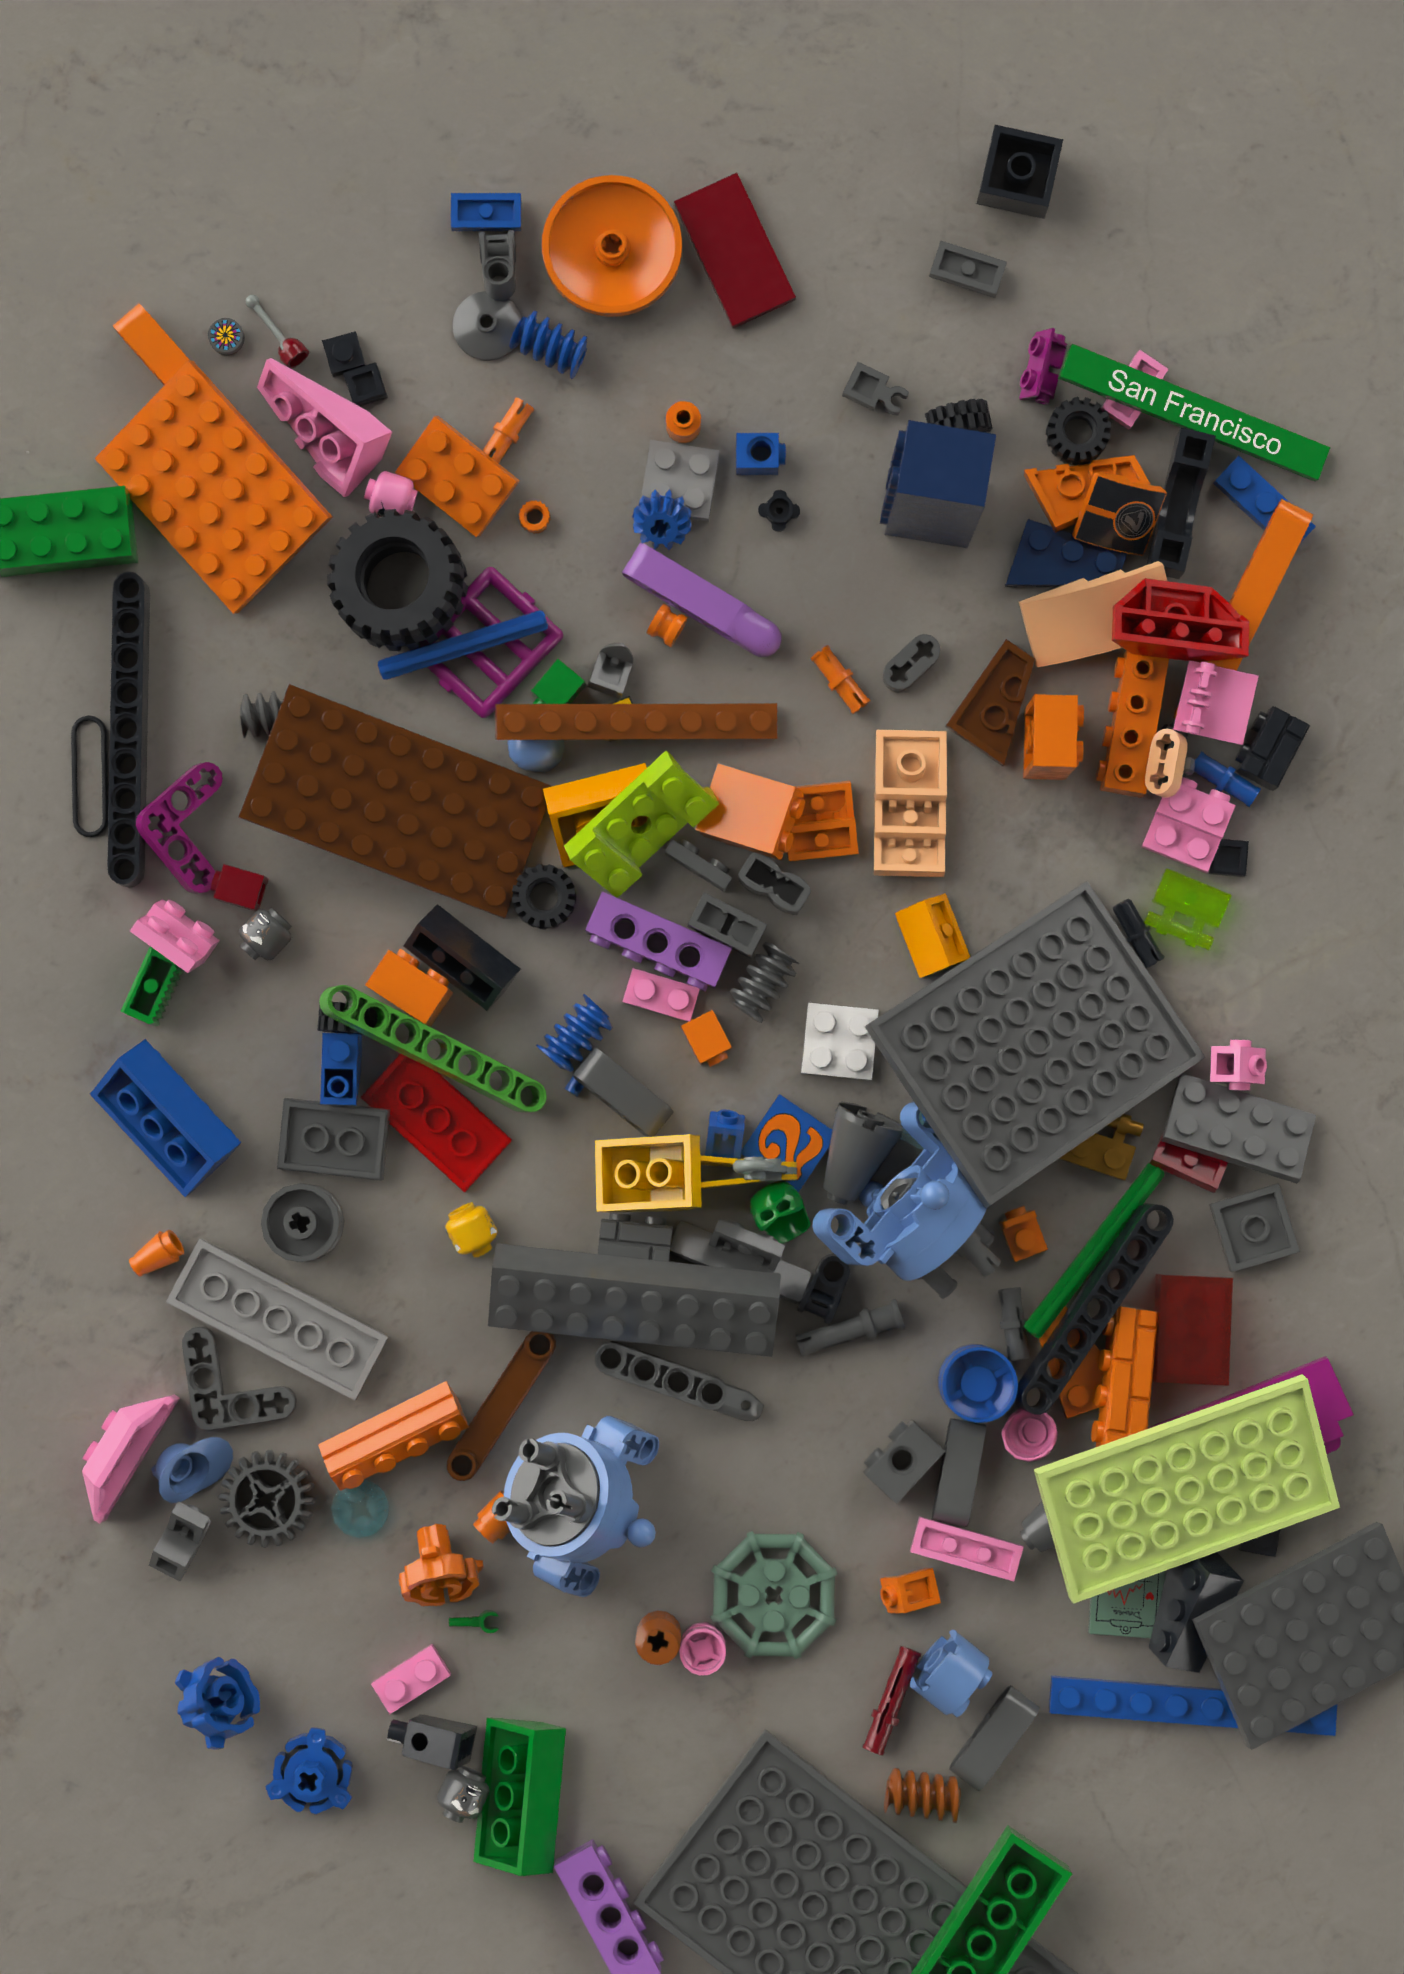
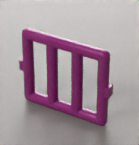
[419,567,563,718]

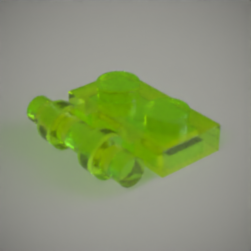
[1144,868,1232,950]

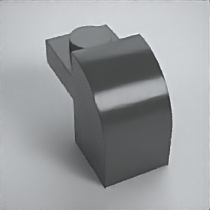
[149,1501,212,1581]

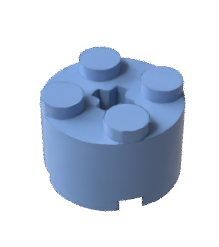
[910,1630,993,1717]

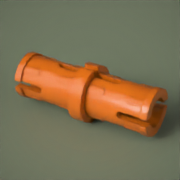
[482,397,534,463]
[810,645,871,714]

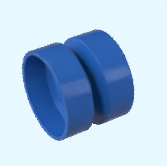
[938,1344,1018,1423]

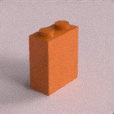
[695,764,805,860]

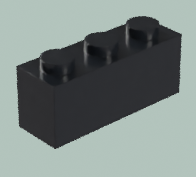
[403,904,521,1011]

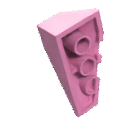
[257,358,392,497]

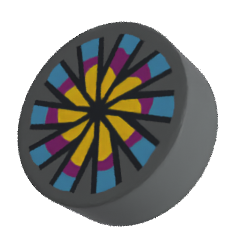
[208,318,245,355]

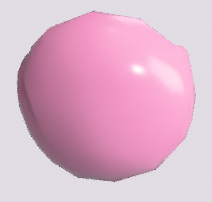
[1002,1409,1058,1462]

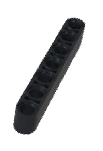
[1015,1203,1174,1415]

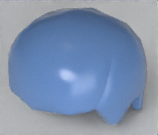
[507,740,565,773]

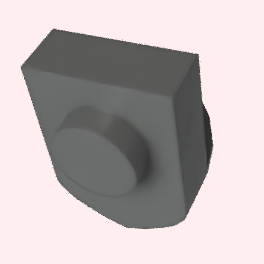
[587,643,634,699]

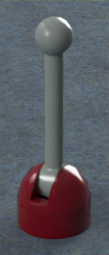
[245,295,309,369]

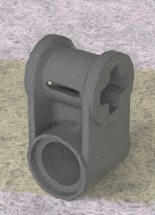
[479,230,516,301]

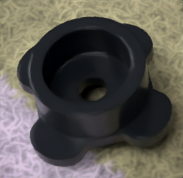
[758,490,800,532]

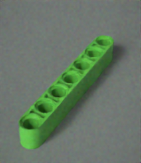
[319,985,547,1112]

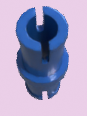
[1194,751,1261,807]

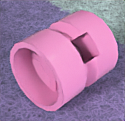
[680,1622,726,1676]

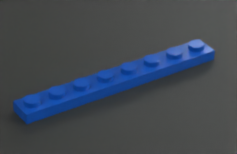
[1049,1675,1338,1736]

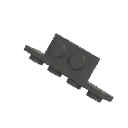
[670,1219,811,1304]

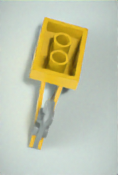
[595,1134,797,1212]

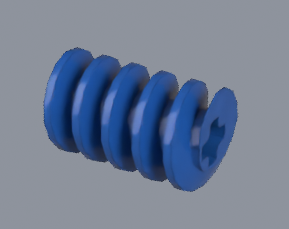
[509,310,587,379]
[536,994,613,1072]

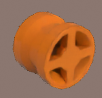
[646,603,688,648]

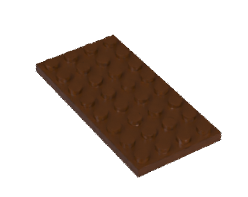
[238,684,552,919]

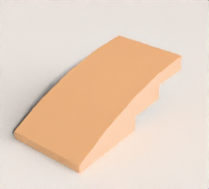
[1019,561,1167,667]
[874,730,947,877]

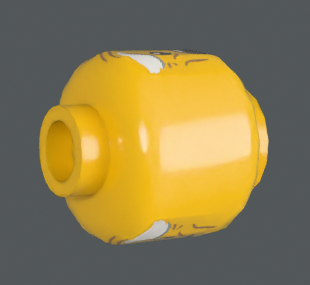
[445,1202,498,1258]

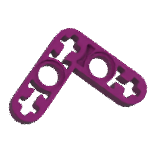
[136,762,223,894]

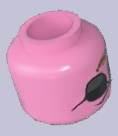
[364,471,418,517]

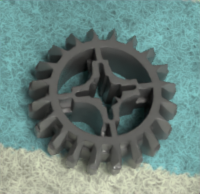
[218,1450,316,1548]

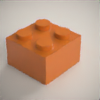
[365,949,454,1027]

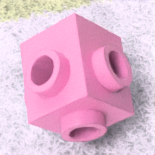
[1210,1040,1267,1091]

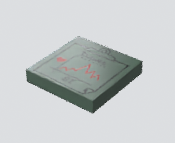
[1088,1571,1165,1638]

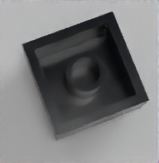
[977,125,1063,219]

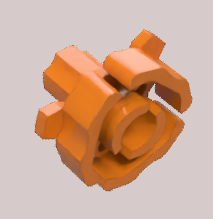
[398,1524,483,1606]

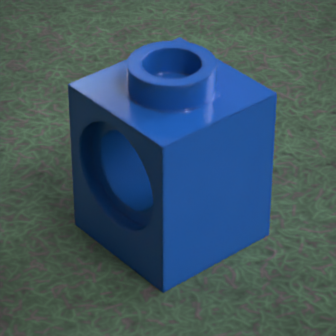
[736,433,786,475]

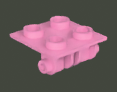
[1173,660,1259,745]

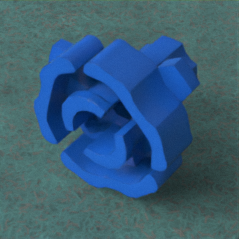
[175,1657,260,1750]
[265,1727,353,1814]

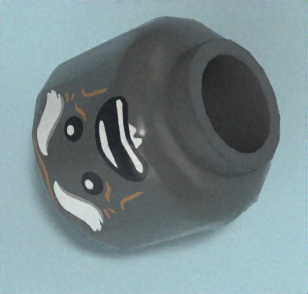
[239,907,292,960]
[437,1766,490,1823]

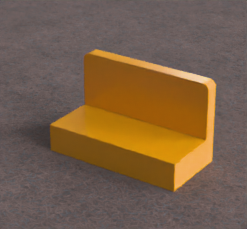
[895,893,970,978]

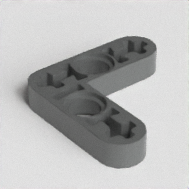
[182,1327,297,1430]

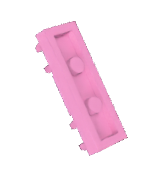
[910,1516,1024,1582]

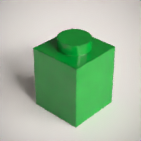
[531,659,586,704]

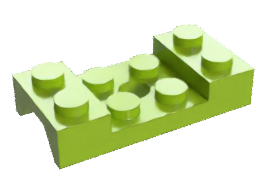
[564,751,719,898]

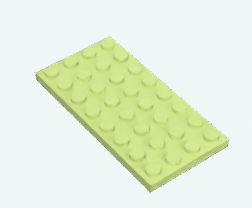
[1034,1374,1340,1604]

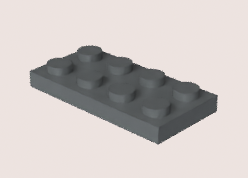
[1161,1073,1316,1184]

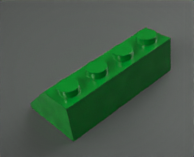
[473,1717,566,1876]

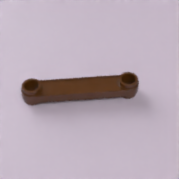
[447,1331,556,1481]

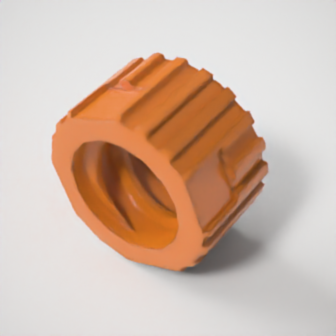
[519,500,551,534]

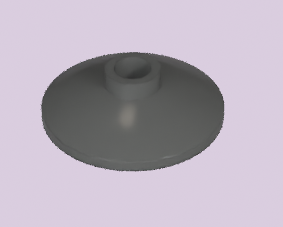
[453,291,521,361]

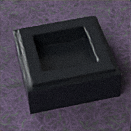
[343,362,388,407]
[1209,839,1249,877]

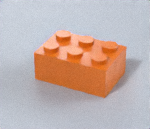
[1023,694,1084,780]

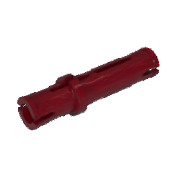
[862,1646,922,1756]

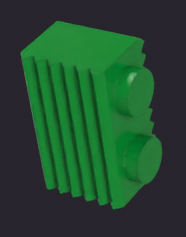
[120,947,183,1026]

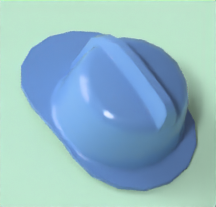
[151,1437,233,1503]

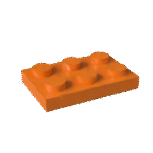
[395,416,520,537]

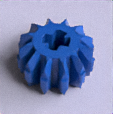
[632,489,692,550]

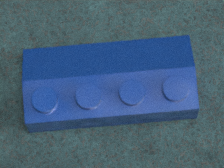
[90,1039,241,1197]

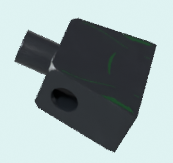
[387,1715,477,1770]

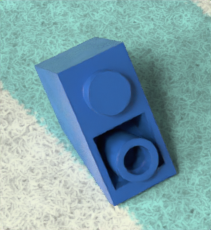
[320,1033,362,1105]

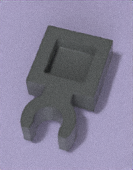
[842,362,909,416]

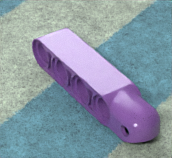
[622,543,782,657]

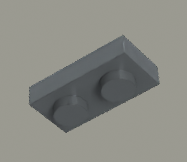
[929,241,1007,298]
[665,839,732,892]

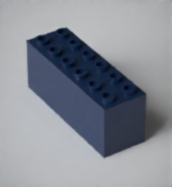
[880,420,996,548]

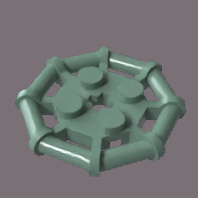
[710,1531,838,1660]

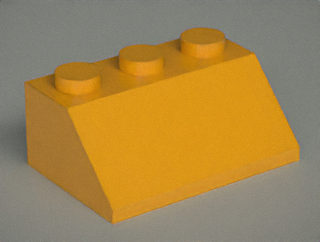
[543,763,648,868]

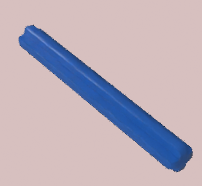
[378,610,548,680]

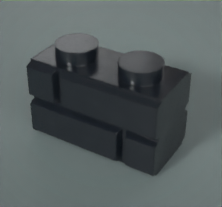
[1235,706,1310,791]

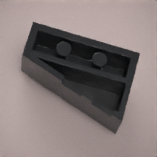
[1149,1552,1244,1673]

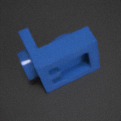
[705,1109,745,1168]

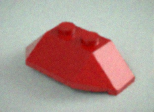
[1112,578,1249,663]

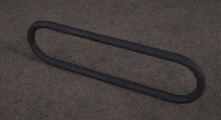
[71,715,108,837]

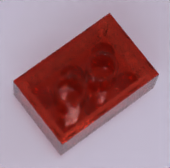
[1152,1274,1233,1386]

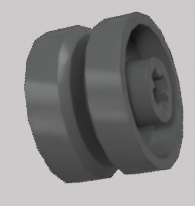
[261,1183,345,1262]

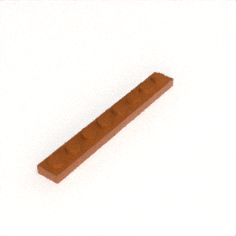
[495,703,777,740]

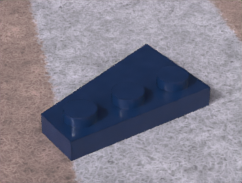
[1005,519,1127,587]

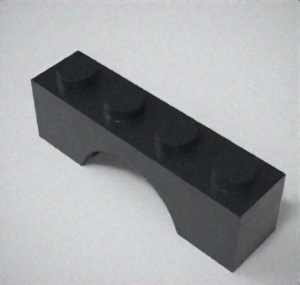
[1146,428,1216,579]

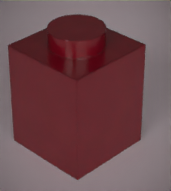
[211,864,269,911]

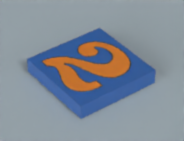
[741,1094,832,1192]

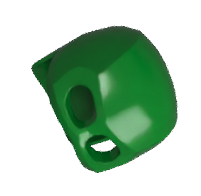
[750,1181,810,1244]

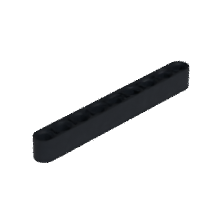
[107,572,150,888]

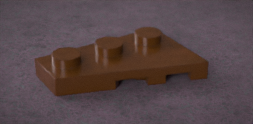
[945,639,1035,766]

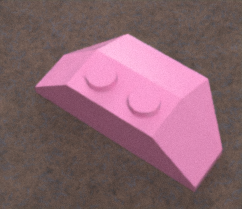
[82,1394,180,1524]

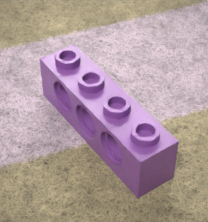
[585,891,732,992]
[554,1839,664,1974]

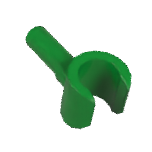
[449,1610,499,1634]

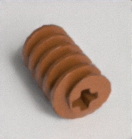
[635,1610,681,1665]
[884,1768,961,1823]

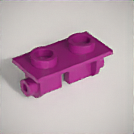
[1019,328,1067,405]

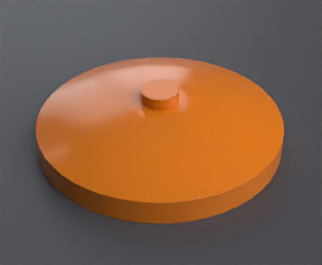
[542,175,682,317]

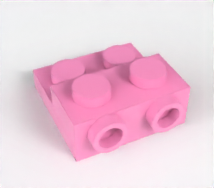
[1142,777,1236,873]
[130,899,220,973]

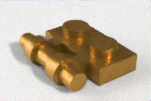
[1059,1113,1144,1181]

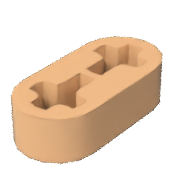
[1145,728,1187,798]

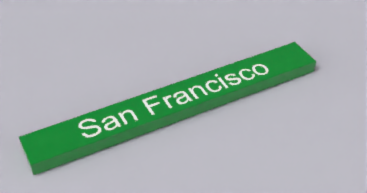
[1058,344,1330,482]

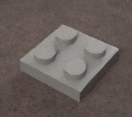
[641,440,720,522]

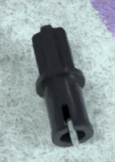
[1113,899,1165,968]

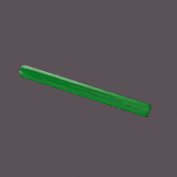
[1024,1163,1165,1338]

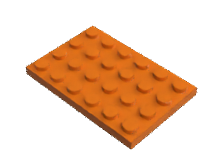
[95,360,333,614]

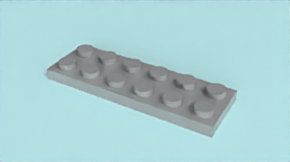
[166,1239,389,1401]

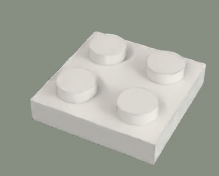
[801,1003,879,1080]

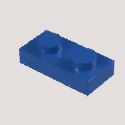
[451,193,521,231]

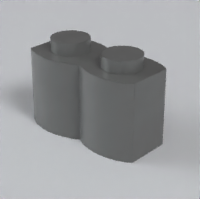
[738,853,812,915]

